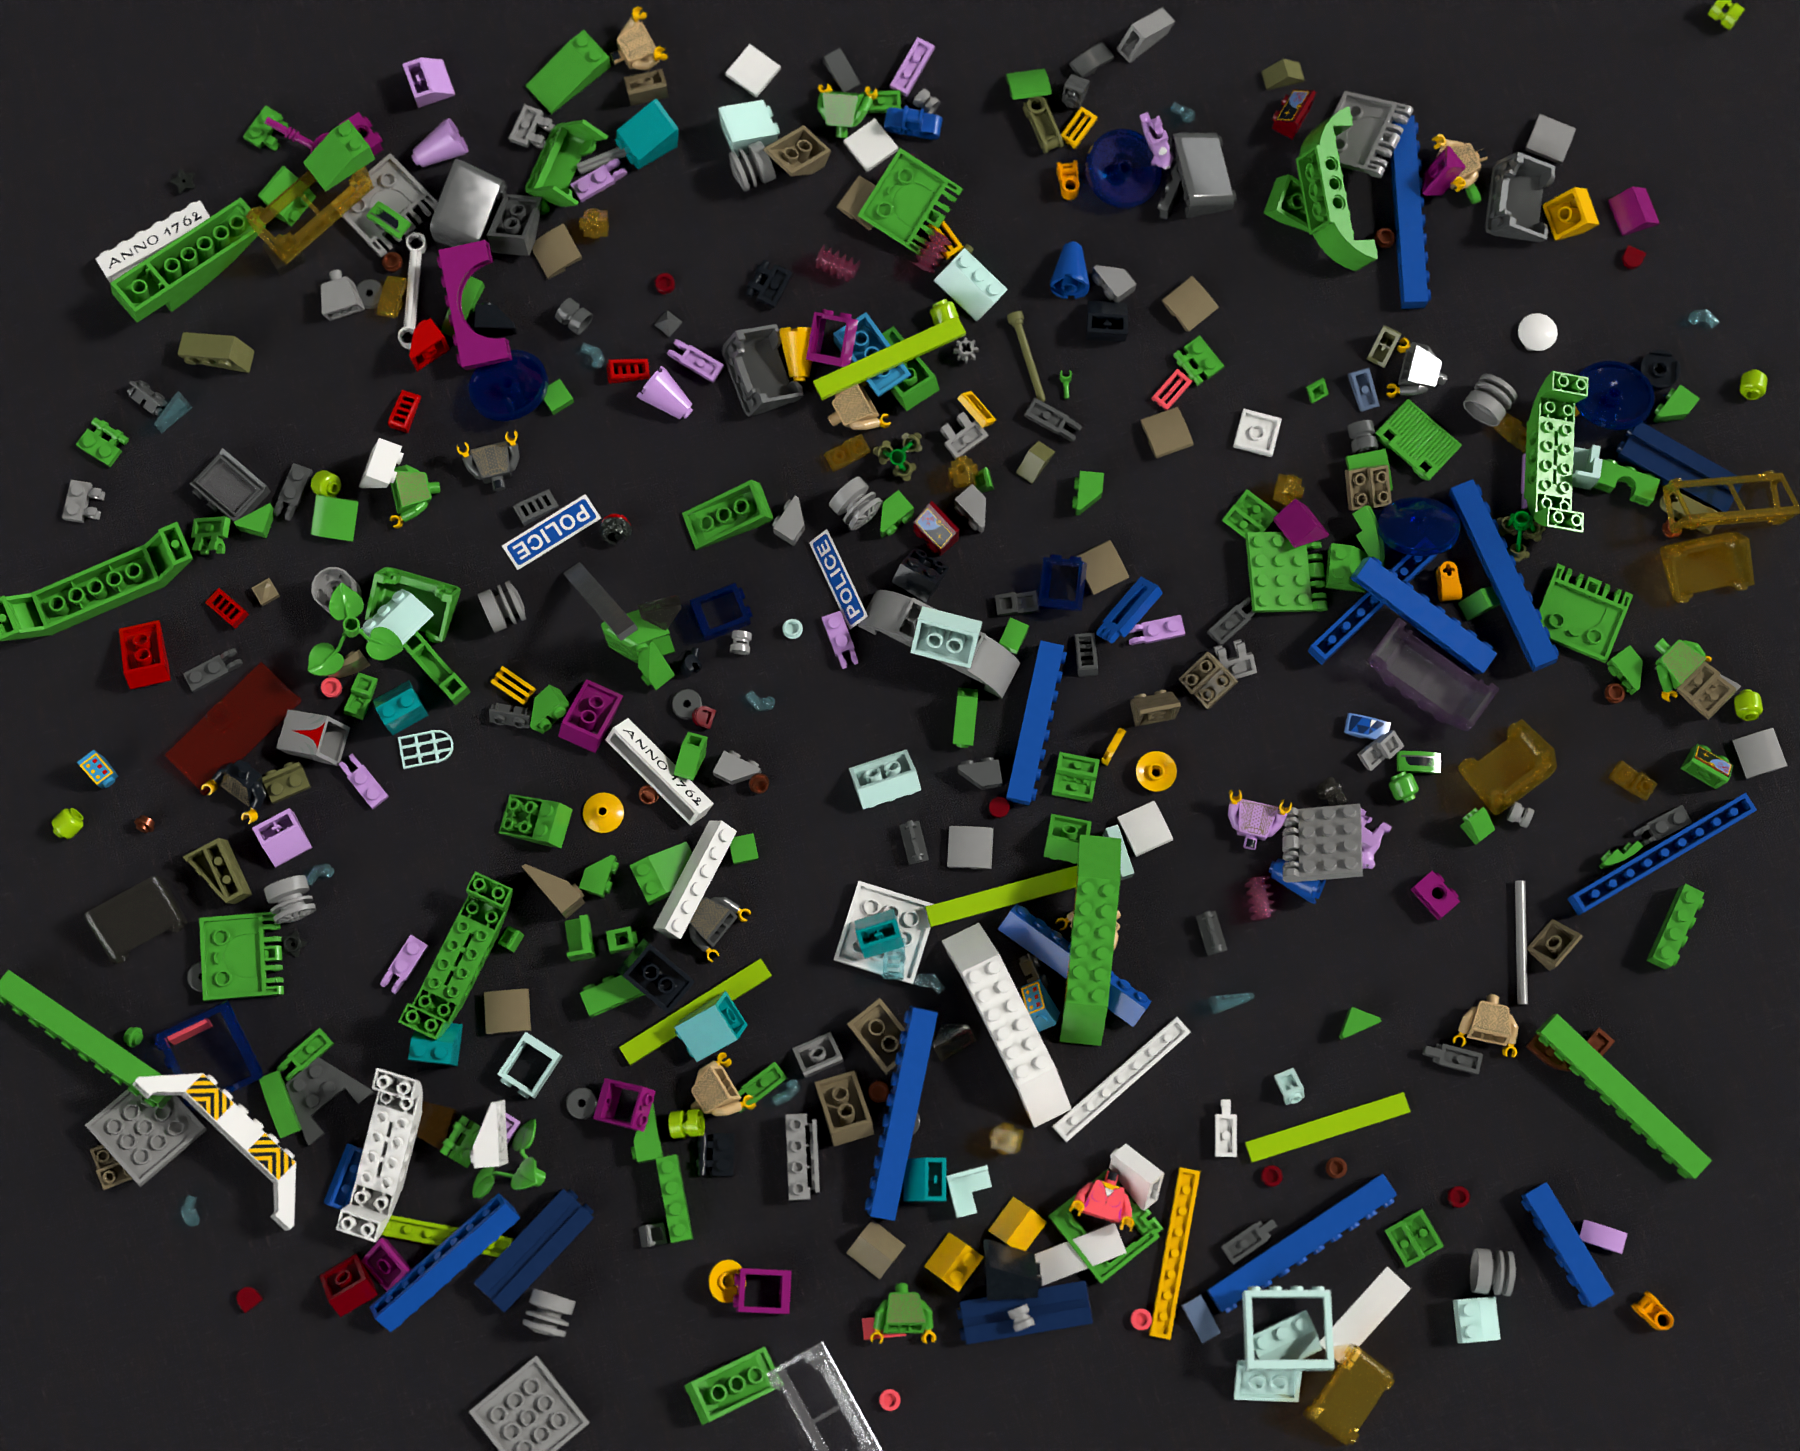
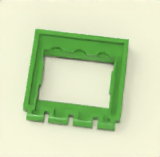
[1048,1169,1163,1284]

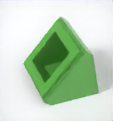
[972,467,994,493]
[498,926,524,953]

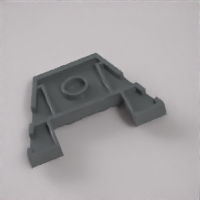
[285,1057,374,1146]

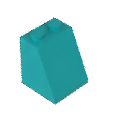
[615,98,679,169]
[373,680,429,735]
[674,991,748,1062]
[408,1023,463,1066]

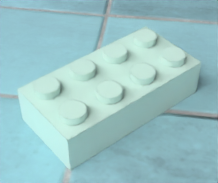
[1102,824,1134,881]

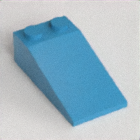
[833,312,911,397]

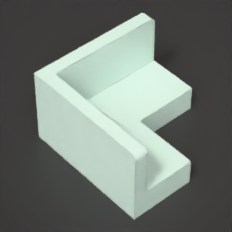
[1572,445,1603,490]
[946,1165,992,1218]

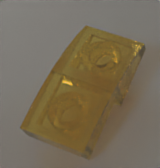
[377,276,407,318]
[1494,412,1527,453]
[824,434,871,472]
[1608,761,1657,801]

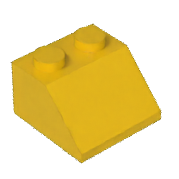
[1542,187,1600,241]
[924,1232,984,1292]

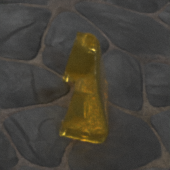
[1660,532,1755,603]
[1458,719,1557,815]
[1302,1344,1395,1445]

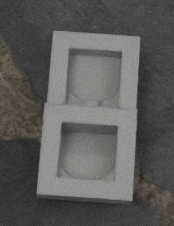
[1357,730,1404,771]

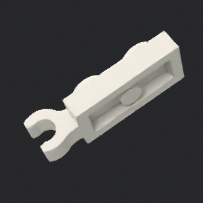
[1215,1099,1237,1157]

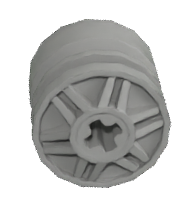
[729,140,776,191]
[1463,374,1517,427]
[829,477,883,530]
[311,567,362,614]
[477,581,526,633]
[264,875,317,924]
[1470,1248,1516,1296]
[522,1289,576,1337]

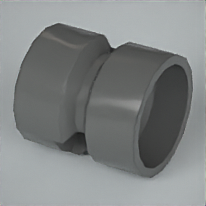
[555,298,593,335]
[1347,420,1378,455]

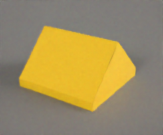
[988,1197,1047,1251]

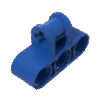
[884,106,943,140]

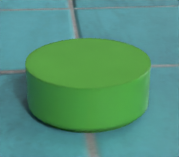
[1466,183,1481,204]

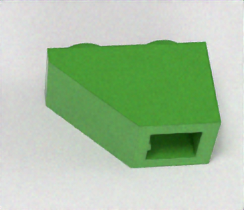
[1652,384,1700,423]
[1072,471,1104,515]
[880,490,914,538]
[1606,645,1643,695]
[530,685,571,734]
[674,732,708,780]
[1460,807,1495,845]
[579,855,619,898]

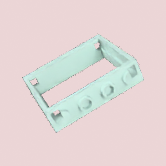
[1242,1286,1335,1371]

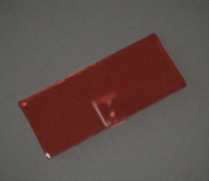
[165,662,302,795]

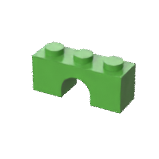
[1593,459,1660,507]

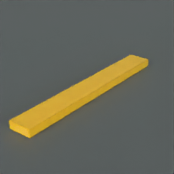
[1149,1167,1200,1340]

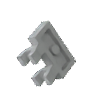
[509,104,554,149]
[940,412,989,460]
[62,480,105,523]
[1214,639,1257,679]

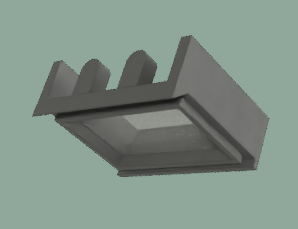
[190,448,271,525]

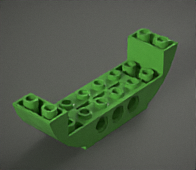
[1296,106,1378,271]
[1524,371,1589,533]
[398,872,513,1040]

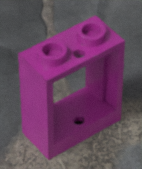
[806,309,858,367]
[593,1078,656,1132]
[733,1268,791,1314]

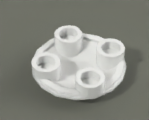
[1518,313,1557,351]

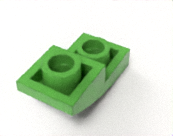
[1599,840,1643,869]

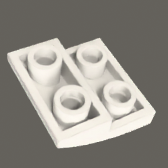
[1117,801,1173,857]

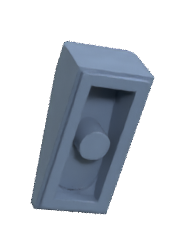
[1348,368,1380,412]
[1181,1295,1221,1343]

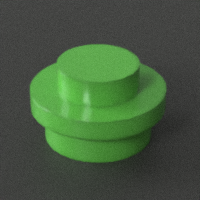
[124,1027,143,1048]

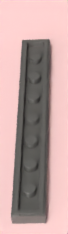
[563,562,638,641]

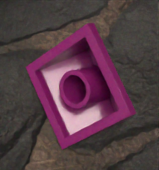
[1423,145,1466,196]
[1608,186,1660,236]
[1273,498,1329,548]
[361,1238,412,1291]

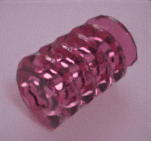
[911,228,952,273]
[816,245,861,282]
[1245,876,1276,921]

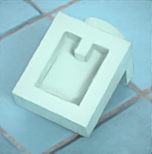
[1274,1068,1305,1105]

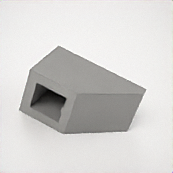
[1092,265,1136,302]
[954,484,986,533]
[772,495,805,546]
[713,750,761,785]

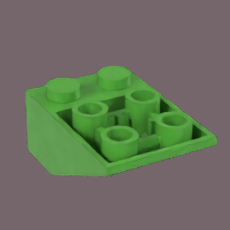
[499,794,573,848]

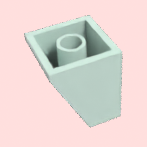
[718,100,780,156]

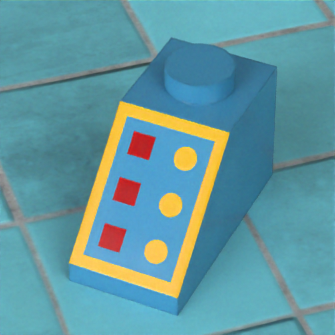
[77,750,118,789]
[1021,979,1060,1032]

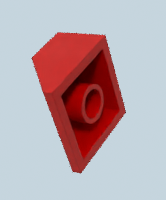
[409,318,450,372]

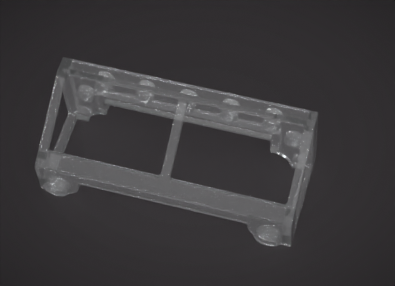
[767,1342,882,1451]

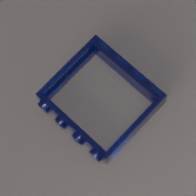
[155,1000,264,1111]

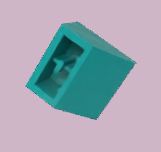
[854,909,905,959]
[903,1158,946,1202]

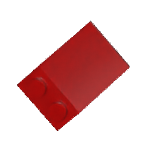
[119,620,171,689]

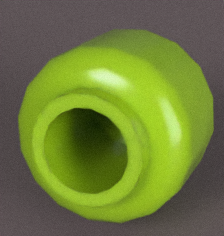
[930,299,959,325]
[1740,369,1767,400]
[311,470,341,497]
[1734,689,1763,721]
[52,808,83,839]

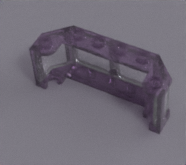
[1367,617,1499,731]

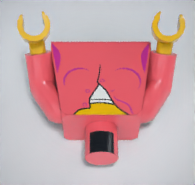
[1069,1171,1134,1231]

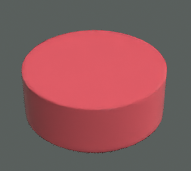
[321,677,342,698]
[1130,1309,1152,1330]
[879,1389,900,1411]

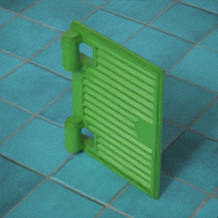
[1375,399,1462,481]

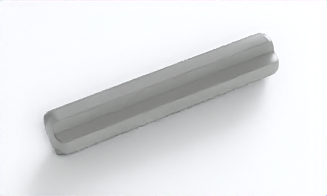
[577,147,627,174]

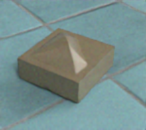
[252,578,280,606]

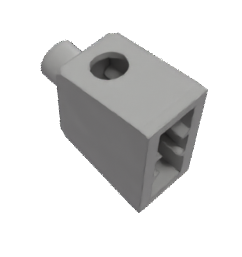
[321,270,365,321]

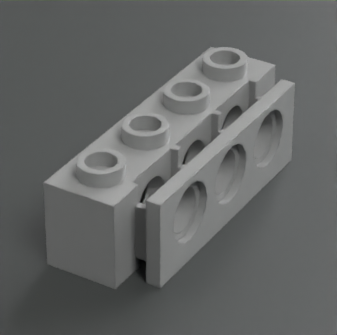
[786,1114,820,1201]

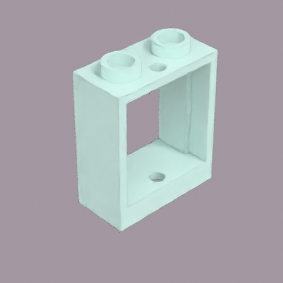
[498,1032,562,1099]

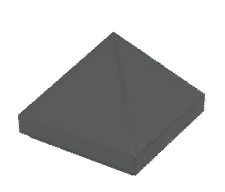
[654,310,682,337]

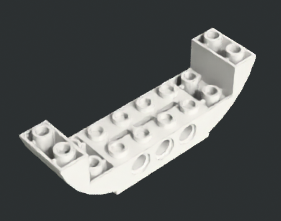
[336,1068,423,1242]

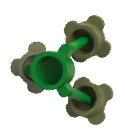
[873,432,922,482]
[1497,511,1546,562]

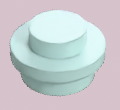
[782,619,803,639]

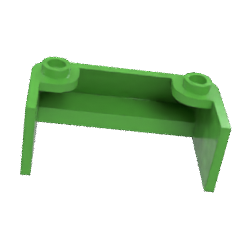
[525,120,608,207]
[601,603,675,664]

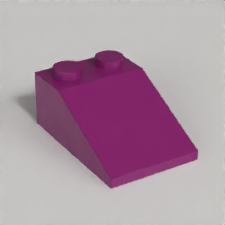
[558,679,623,753]

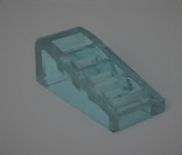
[154,391,192,433]
[883,938,906,980]
[1208,993,1255,1014]

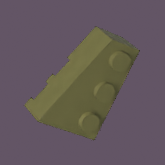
[177,332,255,373]
[183,838,252,904]

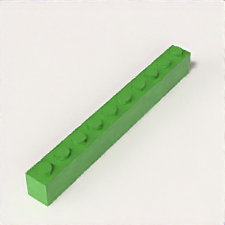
[0,970,173,1109]
[1536,1014,1712,1179]

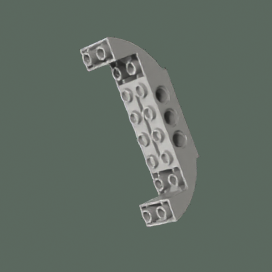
[858,590,1020,699]

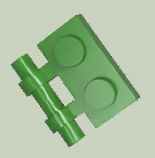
[1173,336,1224,386]
[76,418,129,468]
[440,1115,481,1168]

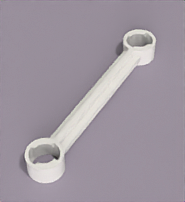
[398,232,427,349]

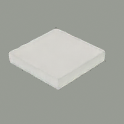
[726,44,781,98]
[844,118,898,172]
[1233,408,1282,457]

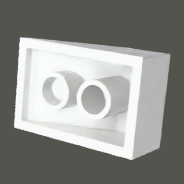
[359,438,404,488]
[470,1100,508,1168]

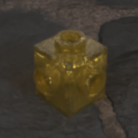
[580,208,609,239]
[948,456,978,488]
[1273,474,1305,505]
[989,1123,1024,1155]

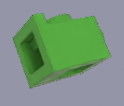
[606,927,638,954]

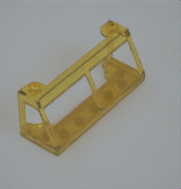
[246,166,374,264]
[1663,470,1800,534]

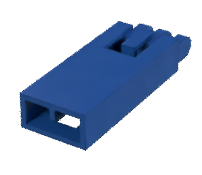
[1096,577,1163,643]

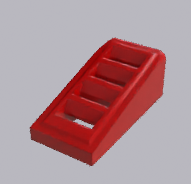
[606,359,650,383]
[387,390,421,433]
[205,588,249,629]

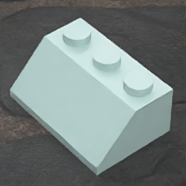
[933,248,1008,322]
[361,589,434,645]
[910,606,982,668]
[849,749,921,809]
[1253,1310,1322,1360]

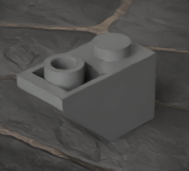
[1062,74,1090,109]
[957,757,1002,790]

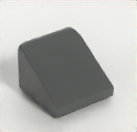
[639,1222,667,1248]

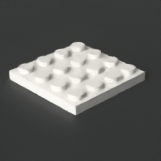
[834,881,934,985]

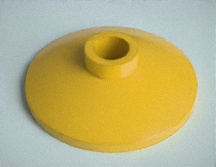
[1136,751,1177,792]
[583,792,624,833]
[709,1260,746,1303]

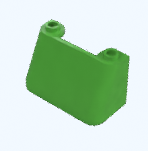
[365,567,461,643]

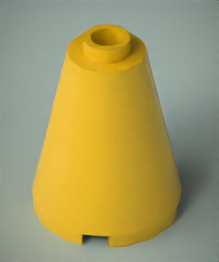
[779,327,813,382]

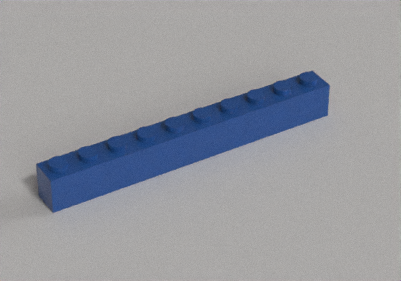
[1390,115,1431,309]
[1449,479,1559,672]
[1567,793,1757,916]
[865,1006,938,1221]
[1206,1174,1397,1313]

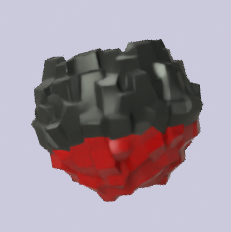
[599,514,632,545]

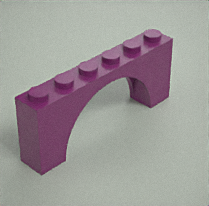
[437,240,512,370]

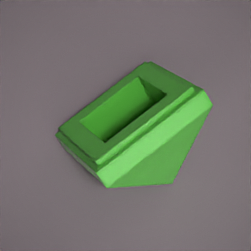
[1306,378,1329,403]

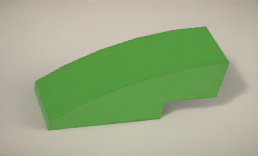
[441,277,485,338]
[1352,505,1385,567]
[259,1070,302,1139]

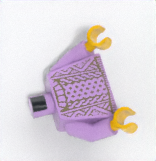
[1228,789,1292,850]

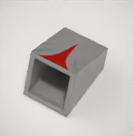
[276,709,350,766]

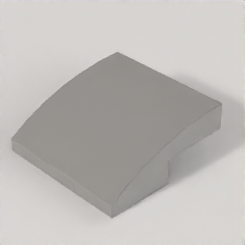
[1525,114,1576,165]
[1732,728,1787,779]
[947,826,993,869]

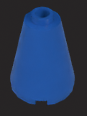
[1050,242,1090,299]
[1269,858,1326,904]

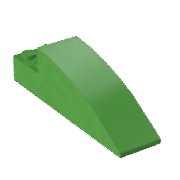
[110,197,266,323]

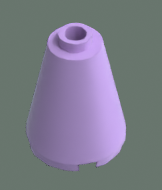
[411,118,469,167]
[637,366,693,419]

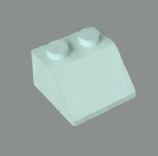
[1453,1297,1501,1343]

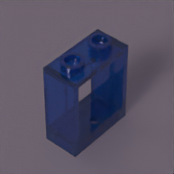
[1038,554,1087,612]
[690,583,753,641]

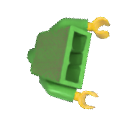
[817,84,878,138]
[390,465,440,529]
[1654,638,1712,702]
[870,1283,936,1344]

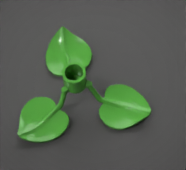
[308,583,403,676]
[472,1118,546,1199]

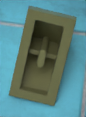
[1261,59,1304,90]
[1367,325,1402,368]
[1016,441,1055,484]

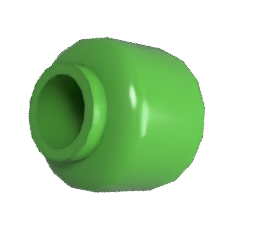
[1389,771,1419,803]

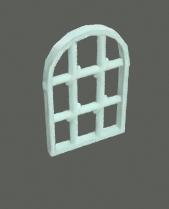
[398,730,454,769]

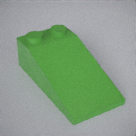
[526,30,611,114]
[882,326,940,411]
[682,480,774,550]
[685,1347,783,1425]

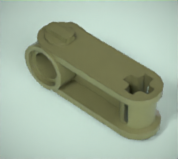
[1022,96,1064,154]
[1659,490,1720,534]

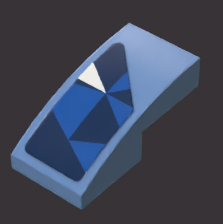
[1344,713,1391,740]

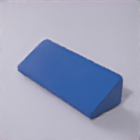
[324,1143,363,1210]

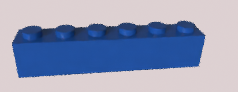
[1521,1182,1614,1307]

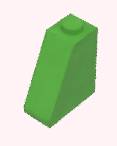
[953,687,978,748]

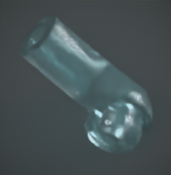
[1170,102,1195,123]
[1689,309,1719,328]
[581,343,605,368]
[745,690,775,711]
[306,863,335,886]
[915,973,945,995]
[772,1079,800,1106]
[181,1195,200,1226]

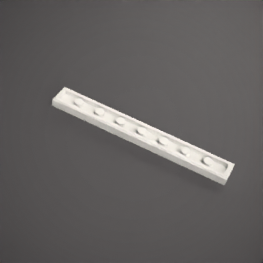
[1052,1017,1191,1142]

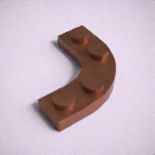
[1525,1027,1615,1071]

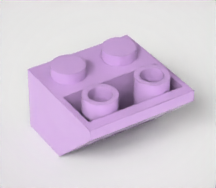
[403,58,455,108]
[252,808,312,867]

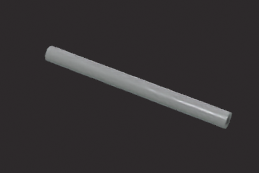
[1515,880,1528,1005]

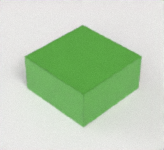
[539,379,574,415]
[730,833,759,865]

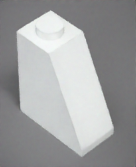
[1109,1144,1164,1211]

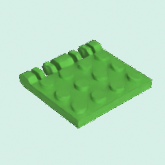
[857,148,963,256]
[1245,532,1328,613]
[1539,563,1633,663]
[199,912,284,1001]

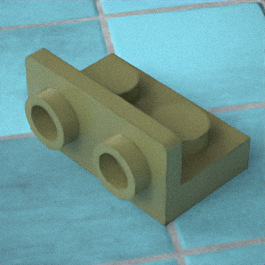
[262,761,311,804]

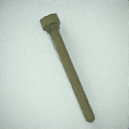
[1007,311,1045,402]

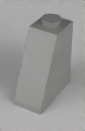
[1117,8,1175,63]

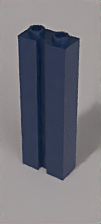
[1615,421,1745,519]
[474,1189,595,1313]
[956,1281,1093,1345]

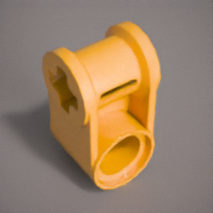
[1056,160,1080,200]
[1435,561,1462,602]
[1632,1291,1674,1331]

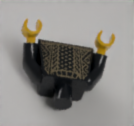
[201,760,266,824]

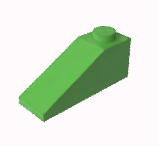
[638,640,675,690]
[631,1103,663,1163]

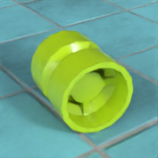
[1707,0,1745,30]
[669,1109,705,1139]

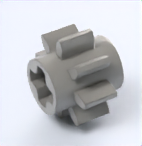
[954,337,979,364]

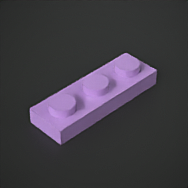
[890,37,935,97]

